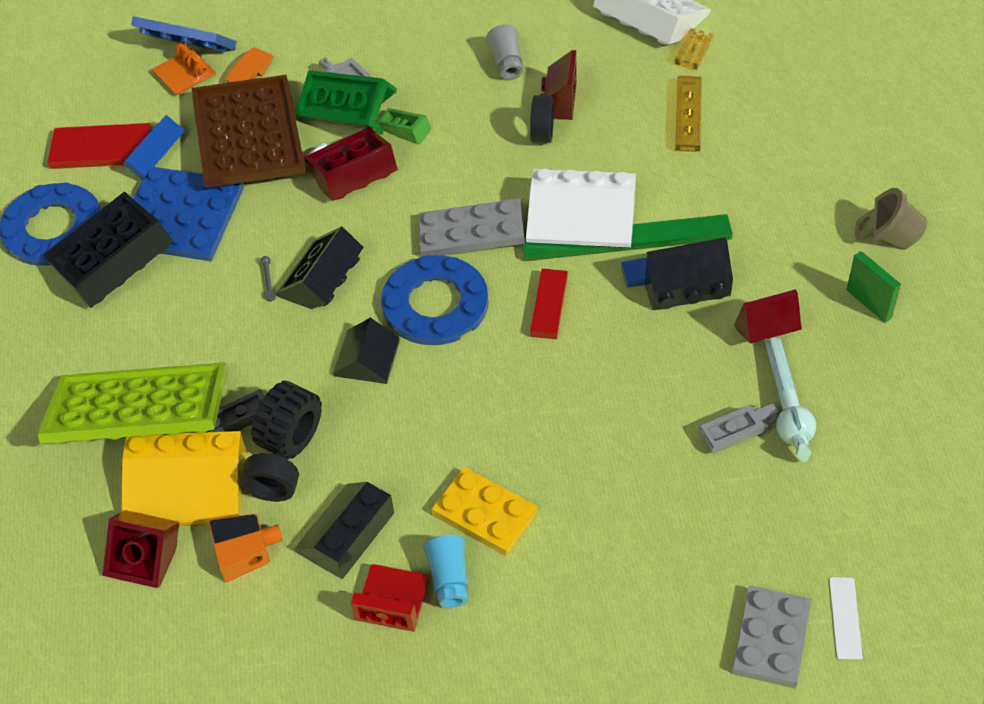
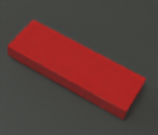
[530,268,568,339]

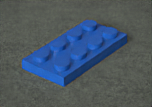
[131,16,237,53]

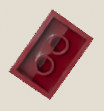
[304,128,398,201]

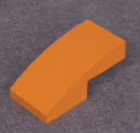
[225,47,274,83]

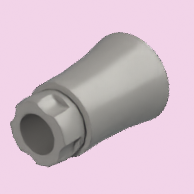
[486,25,523,80]

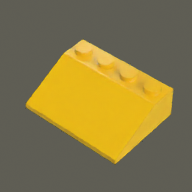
[122,431,247,526]

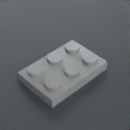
[732,585,811,689]

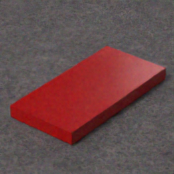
[47,123,152,169]

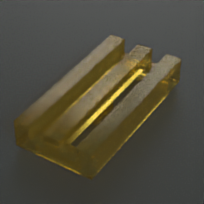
[675,28,713,70]

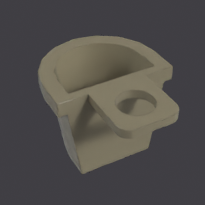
[855,188,927,250]

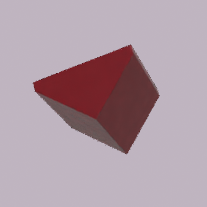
[734,289,802,344]

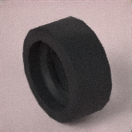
[530,95,554,143]
[240,453,299,502]

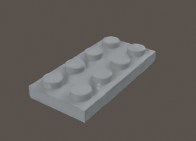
[419,198,525,257]

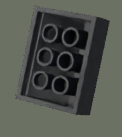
[43,191,173,308]

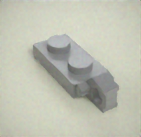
[698,403,779,454]

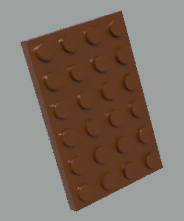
[192,74,306,188]

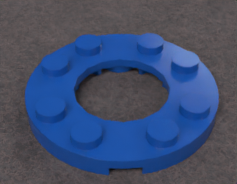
[0,182,101,266]
[381,255,489,345]

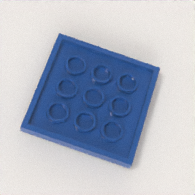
[133,167,244,261]

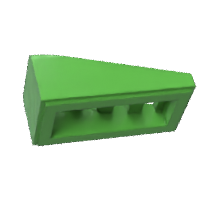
[377,108,431,144]

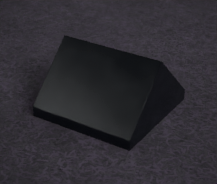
[333,317,400,384]

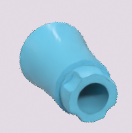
[423,535,468,608]

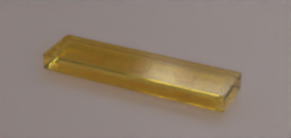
[675,75,702,152]

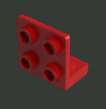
[351,564,429,632]

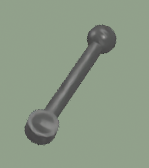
[260,256,276,302]

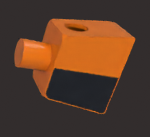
[209,514,283,583]

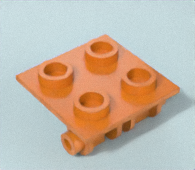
[152,42,216,96]

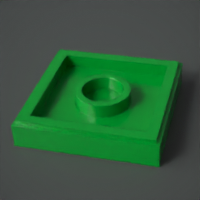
[846,251,901,323]

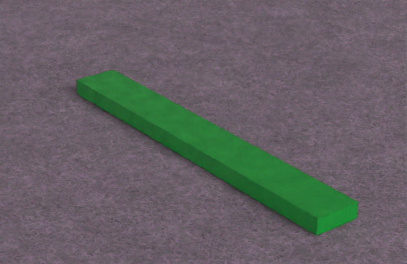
[522,214,732,261]

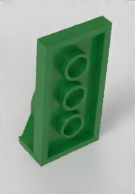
[294,70,397,135]

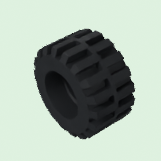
[251,380,322,460]

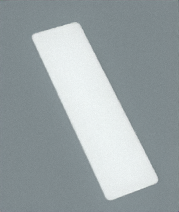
[830,577,863,660]

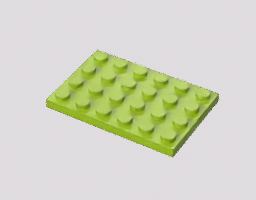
[37,362,227,444]

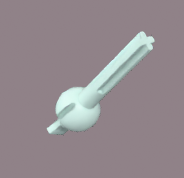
[765,337,817,462]

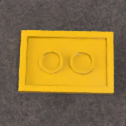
[432,467,538,556]

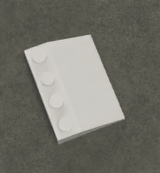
[593,0,711,45]
[526,169,636,247]

